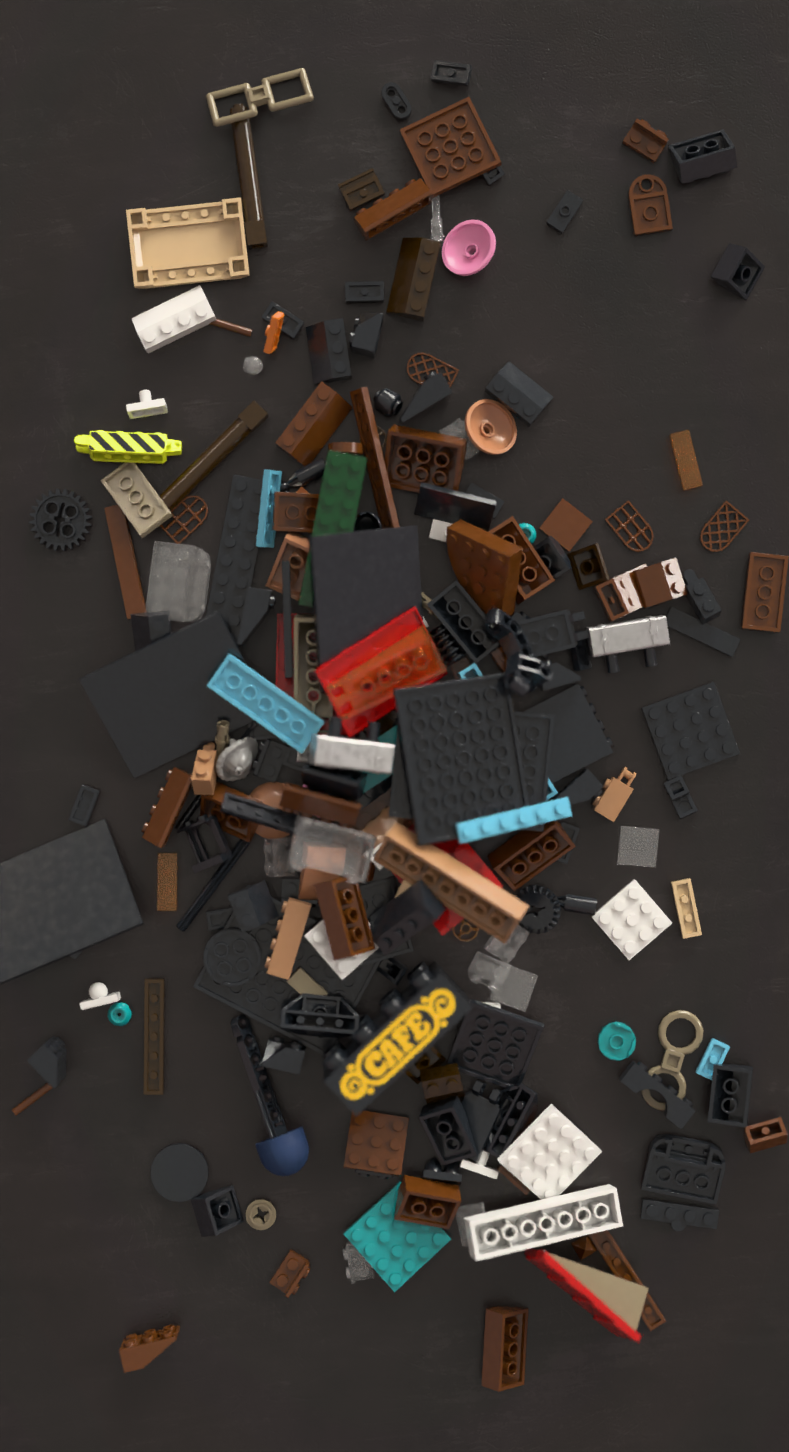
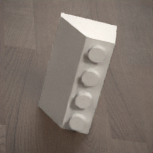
[131,285,217,354]

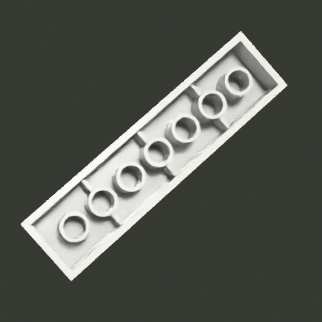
[464,1184,623,1261]

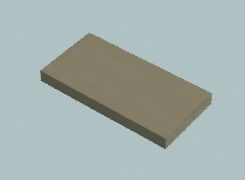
[100,462,173,538]

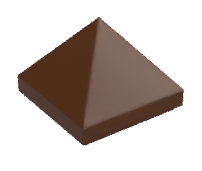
[571,1235,597,1260]

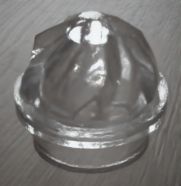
[244,356,263,375]

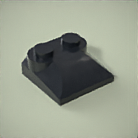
[534,536,572,579]

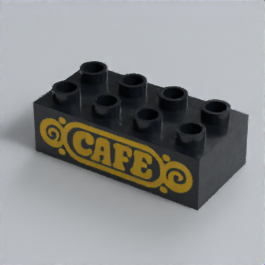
[322,961,472,1116]

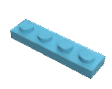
[256,469,282,548]

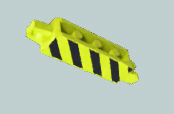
[74,430,182,464]

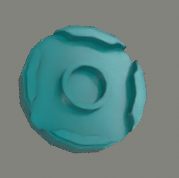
[597,1022,636,1061]

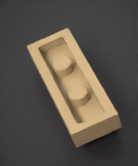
[671,878,702,939]

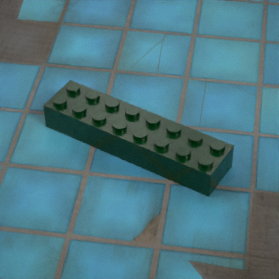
[298,450,367,607]

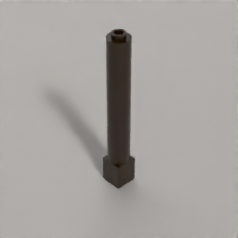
[229,104,268,250]
[159,400,269,511]

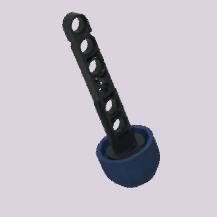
[231,1015,309,1176]

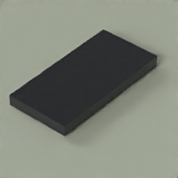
[414,482,496,532]

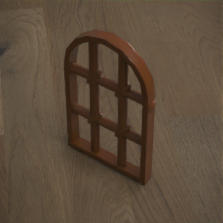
[160,495,208,546]
[605,500,654,552]

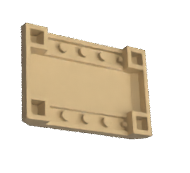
[126,198,250,289]

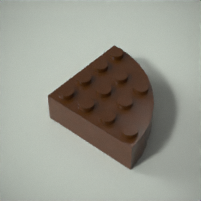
[446,519,523,616]

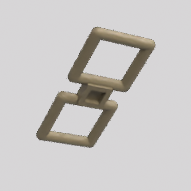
[206,68,314,127]

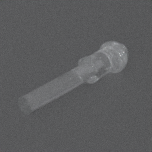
[430,195,445,243]

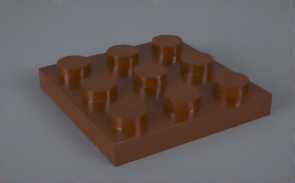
[343,1111,409,1176]

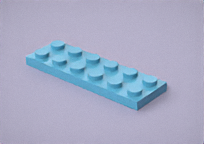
[207,654,325,753]

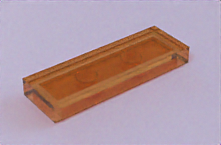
[670,430,703,491]
[157,853,177,911]

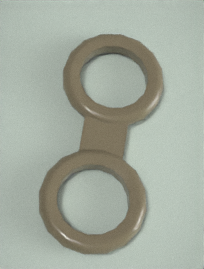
[641,1010,703,1110]

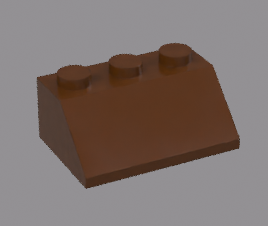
[200,781,263,843]
[394,1175,461,1229]

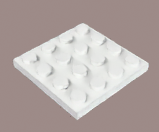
[497,1104,602,1200]

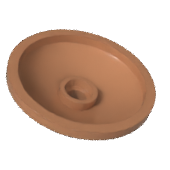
[465,399,517,455]
[249,782,302,839]

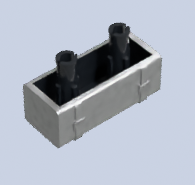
[586,615,670,673]
[308,717,395,774]

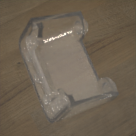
[288,815,377,884]

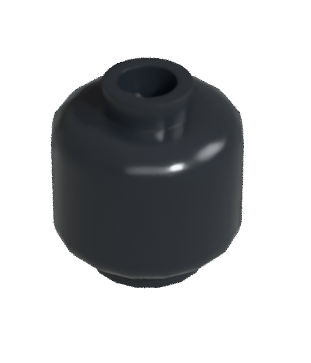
[373,388,403,417]

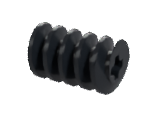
[428,624,466,667]

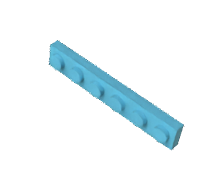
[455,797,572,843]

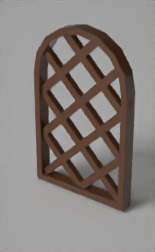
[407,352,459,387]
[700,500,749,552]

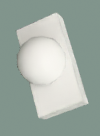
[80,982,121,1010]

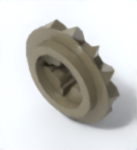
[246,1199,276,1230]

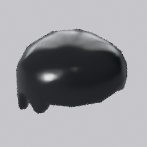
[353,511,382,531]

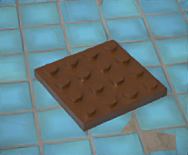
[400,97,502,198]

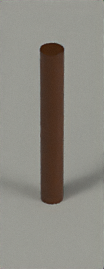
[209,318,253,337]
[12,1080,63,1115]

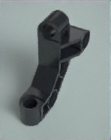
[485,608,553,697]

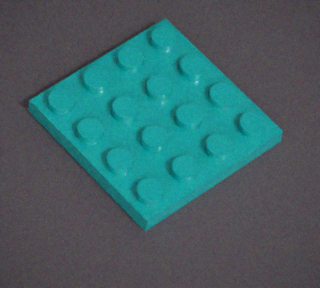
[343,1181,451,1292]

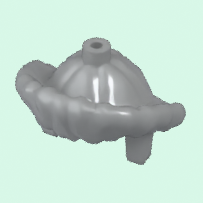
[216,737,258,781]

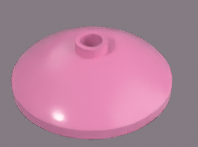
[442,220,496,276]

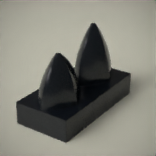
[422,1157,462,1186]

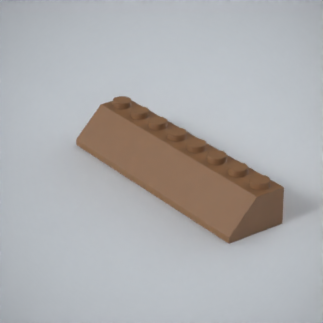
[373,822,529,944]

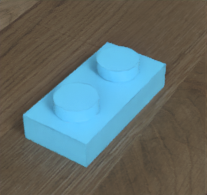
[696,1038,730,1080]

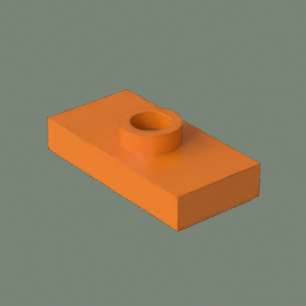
[263,311,285,354]

